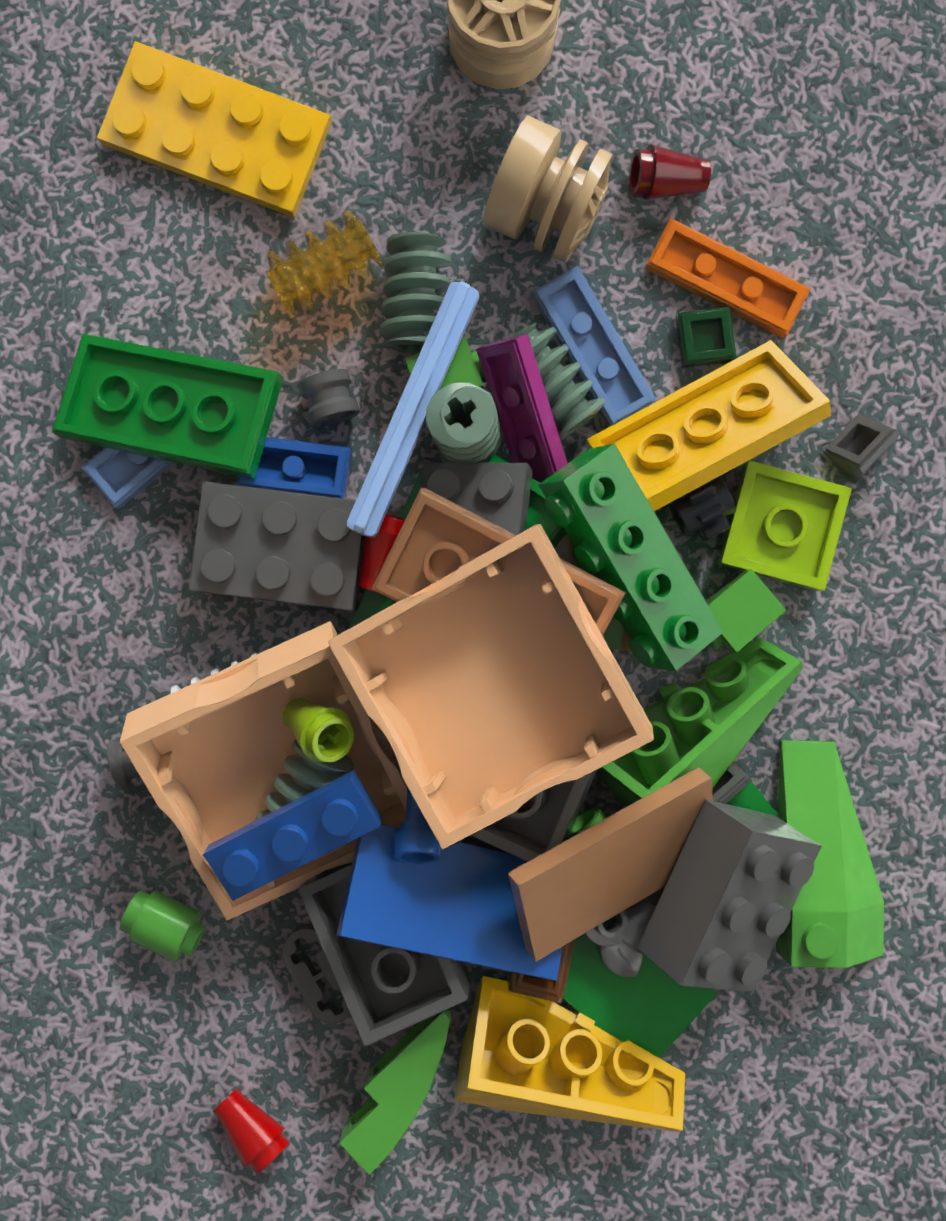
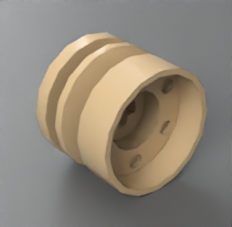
[447,0,561,90]
[483,115,614,263]

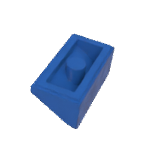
[236,437,353,499]

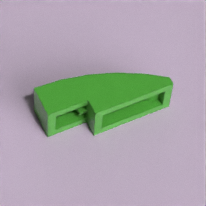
[339,1008,451,1175]

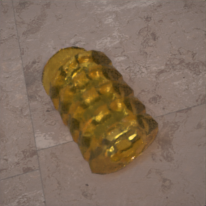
[265,210,384,319]

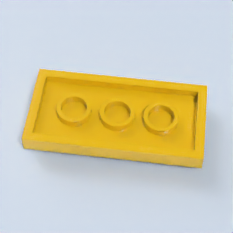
[97,41,332,218]
[586,340,831,511]

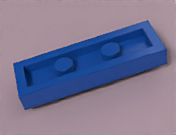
[203,770,383,901]

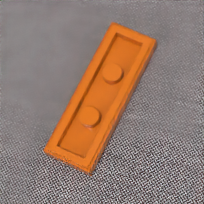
[645,218,811,339]

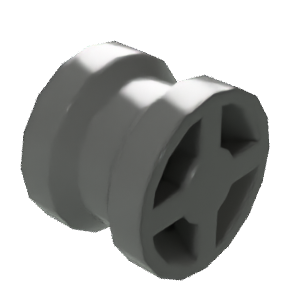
[298,369,360,428]

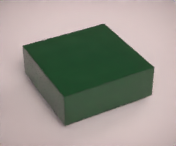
[675,306,737,368]

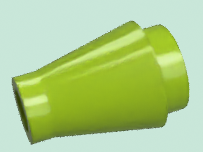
[283,698,354,763]

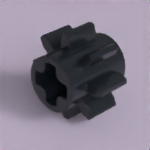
[669,477,736,542]

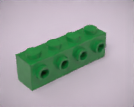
[538,443,723,671]

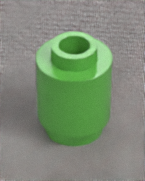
[119,890,206,962]

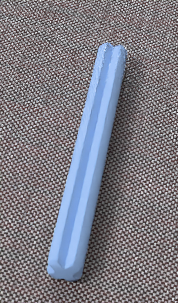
[347,282,479,538]

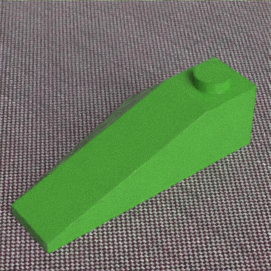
[596,638,803,808]
[776,740,884,968]

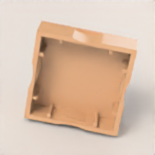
[327,524,654,849]
[120,621,407,920]

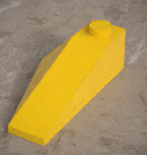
[454,976,685,1132]

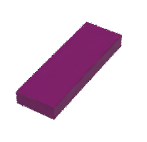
[476,334,568,483]

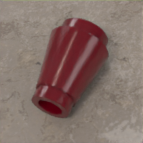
[629,144,711,200]

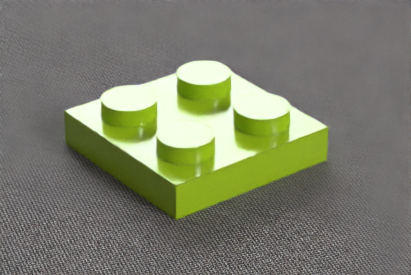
[717,460,852,592]

